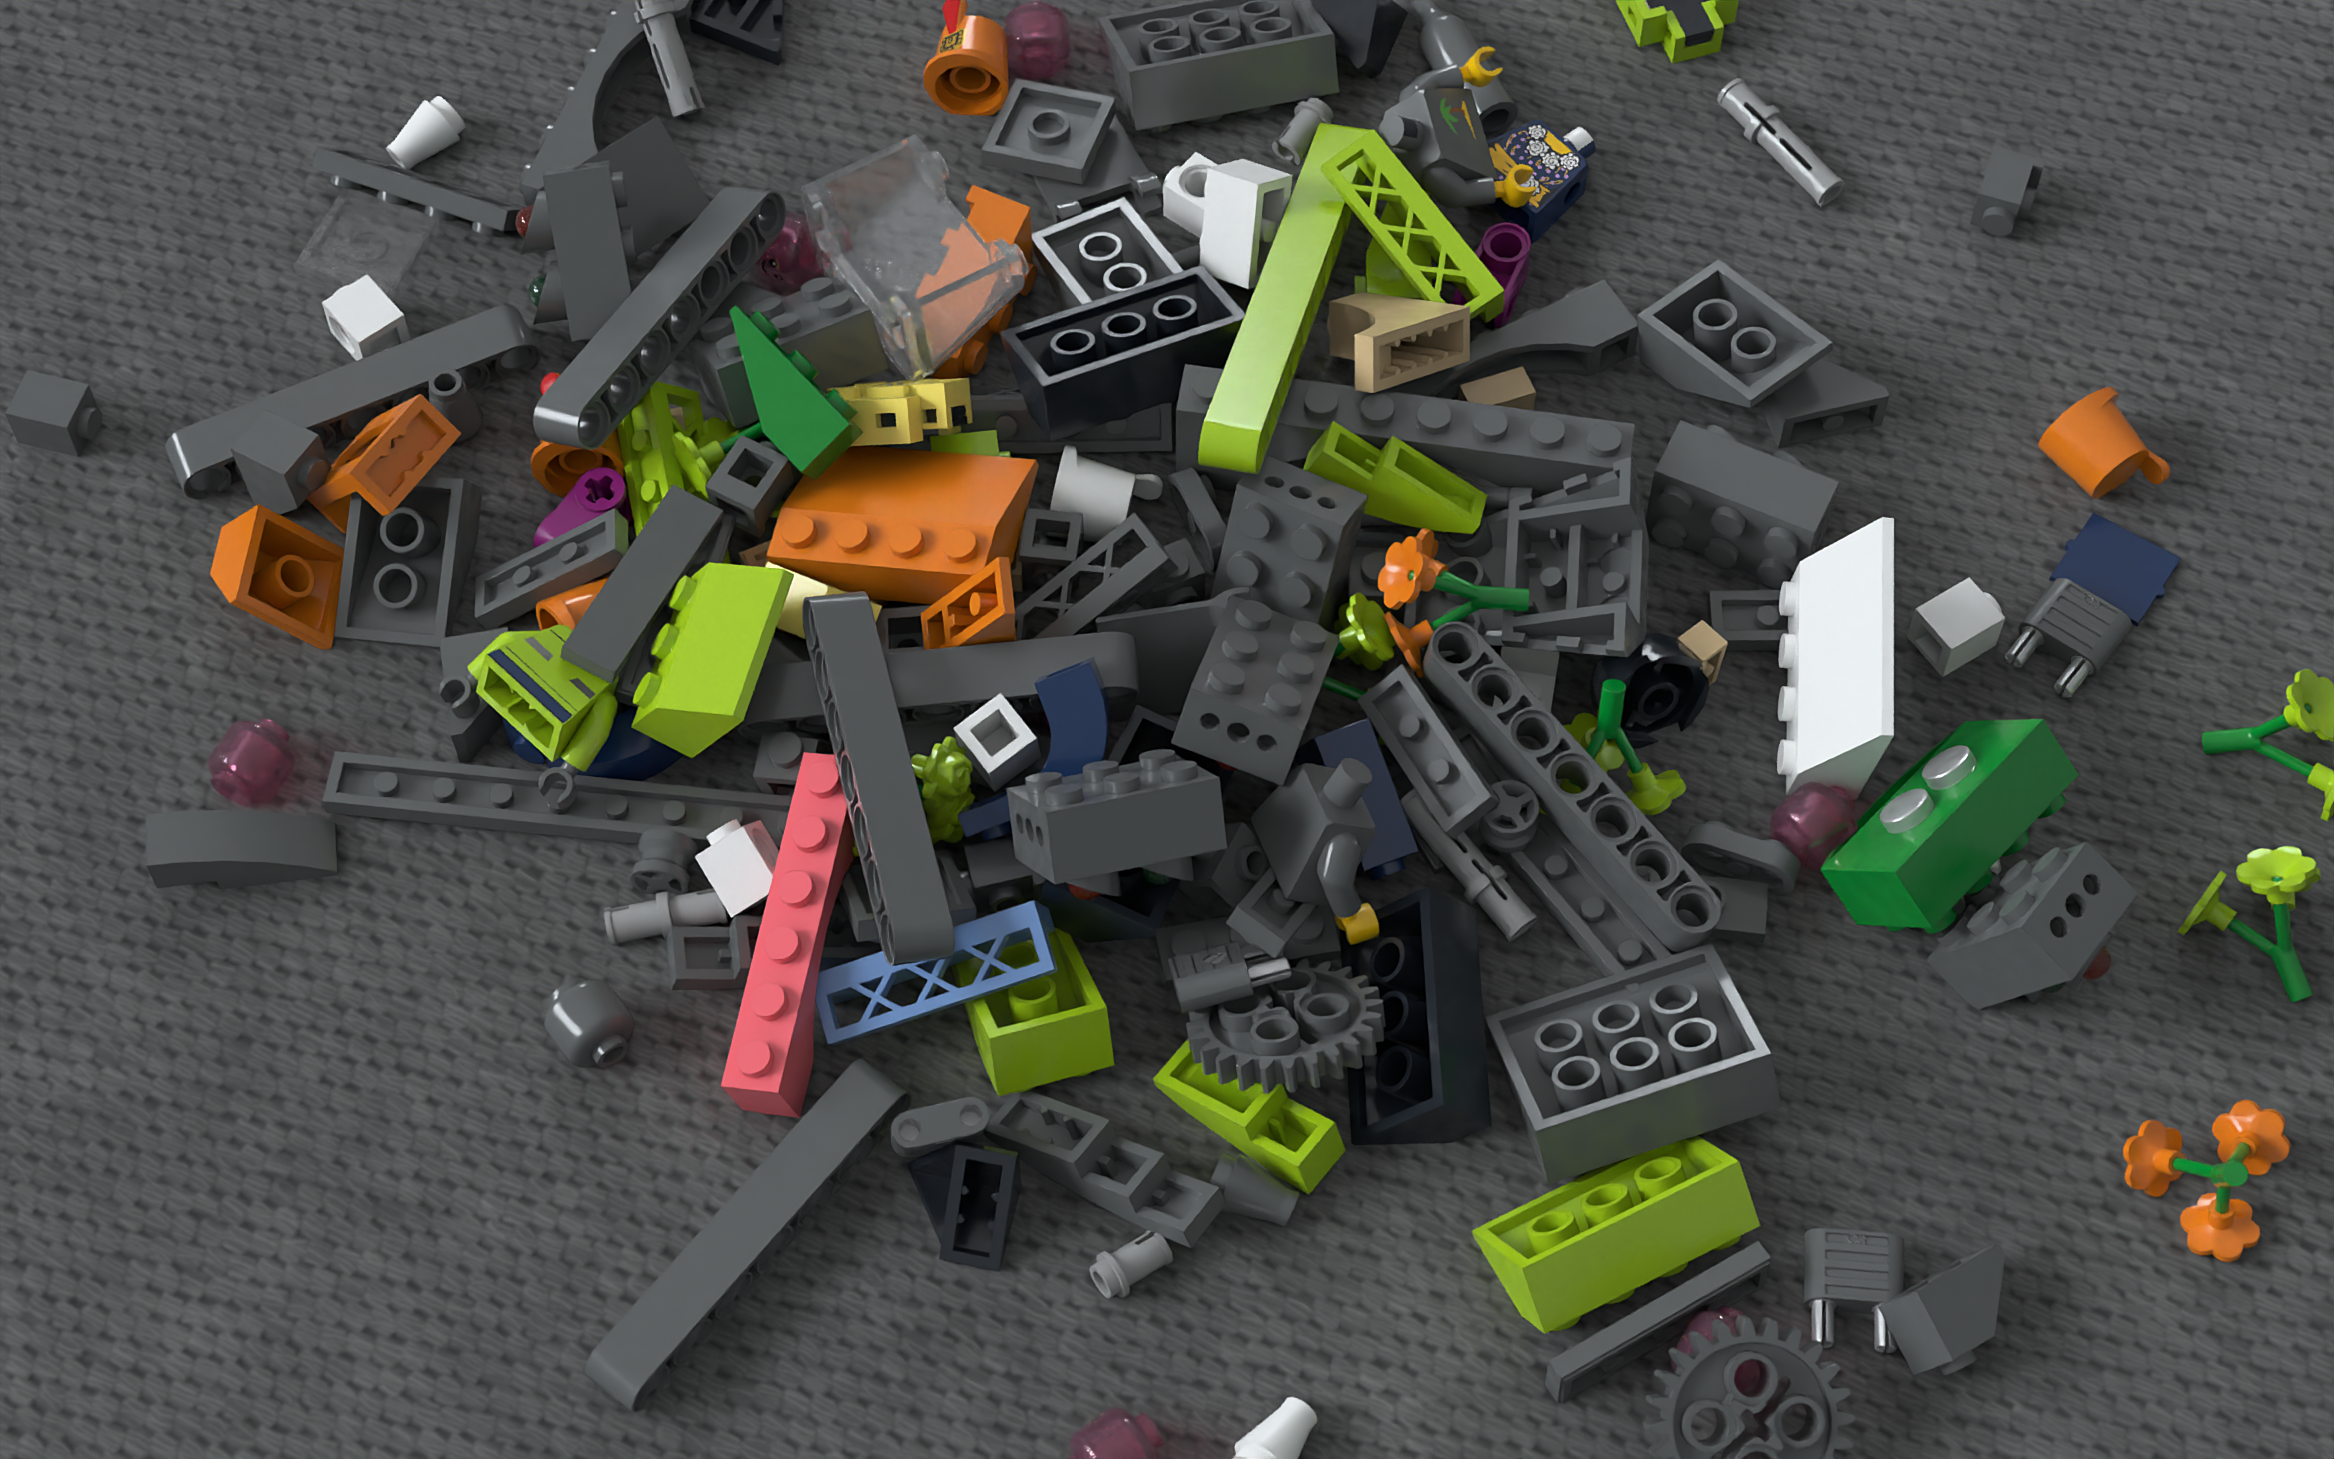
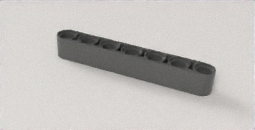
[533,186,786,450]
[165,305,541,500]
[802,591,954,966]
[1422,621,1721,953]
[738,632,1140,739]
[585,1058,912,1413]

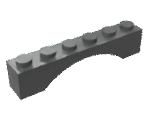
[519,0,702,216]
[1383,279,1638,400]

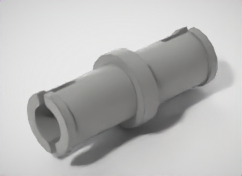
[604,888,729,946]

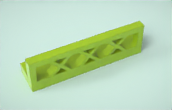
[1321,129,1505,323]
[617,381,731,564]

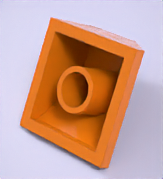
[210,504,345,650]

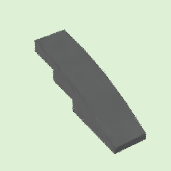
[666,905,883,990]
[985,1090,1226,1248]

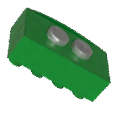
[1820,719,2079,934]

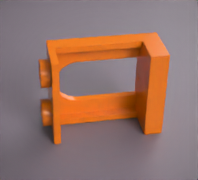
[306,394,462,534]

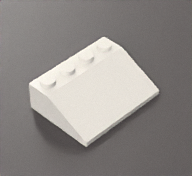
[1777,517,1894,800]

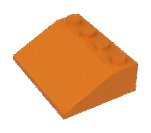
[766,445,1039,605]

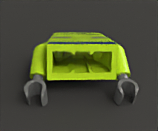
[439,624,619,809]

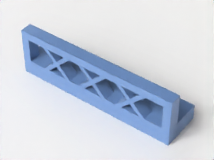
[815,900,1059,1046]

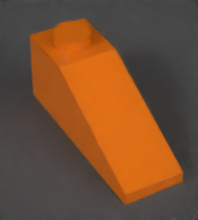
[921,557,1016,650]

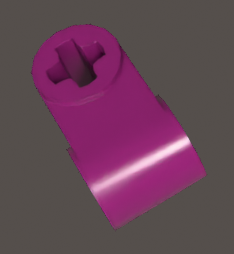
[1452,222,1531,329]
[533,467,633,549]

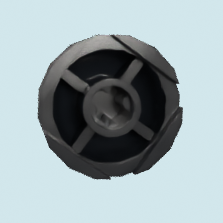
[1590,631,1710,749]

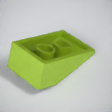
[951,927,1114,1097]

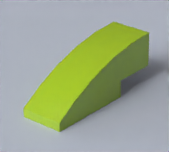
[1303,421,1487,534]
[1153,1039,1346,1194]

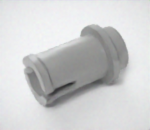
[1272,98,1334,165]
[1090,1230,1173,1299]

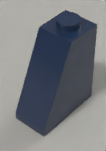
[1294,718,1419,881]

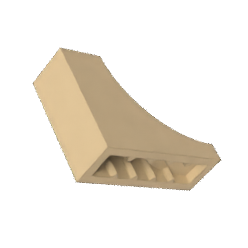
[1327,292,1470,393]

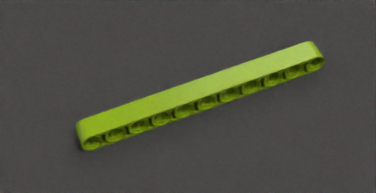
[1198,122,1371,474]

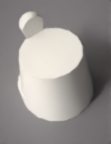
[1046,445,1163,546]

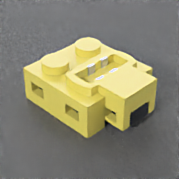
[827,378,973,446]

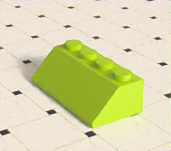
[1471,1135,1760,1334]

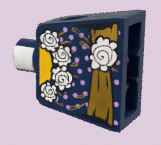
[1487,120,1595,244]

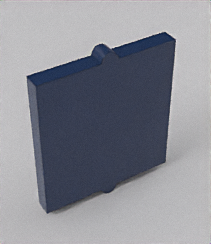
[2049,512,2181,626]

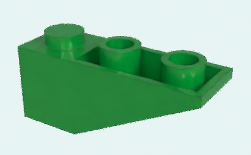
[729,305,864,480]

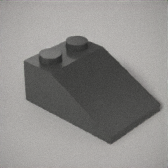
[1032,197,1184,311]
[1637,259,1833,408]
[334,475,483,648]

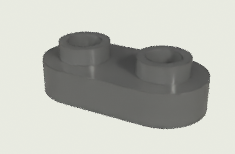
[1168,467,1229,571]
[1681,821,1801,895]

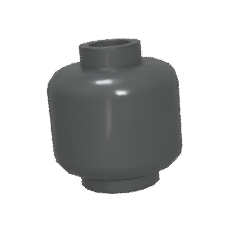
[544,978,635,1068]

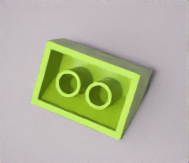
[631,562,795,758]

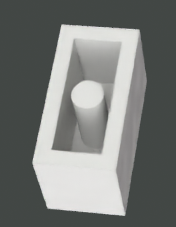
[1199,159,1292,289]

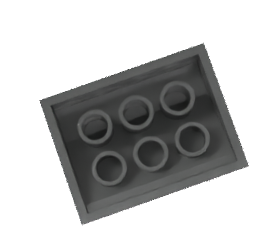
[1098,0,1339,133]
[1484,943,1782,1184]

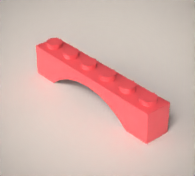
[721,752,855,1118]

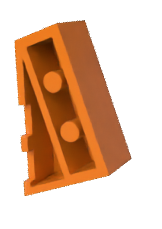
[899,184,1038,379]

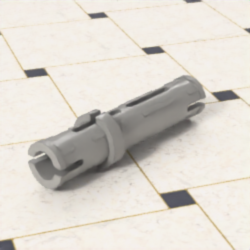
[634,0,705,118]
[1717,78,1845,207]
[1400,788,1538,942]

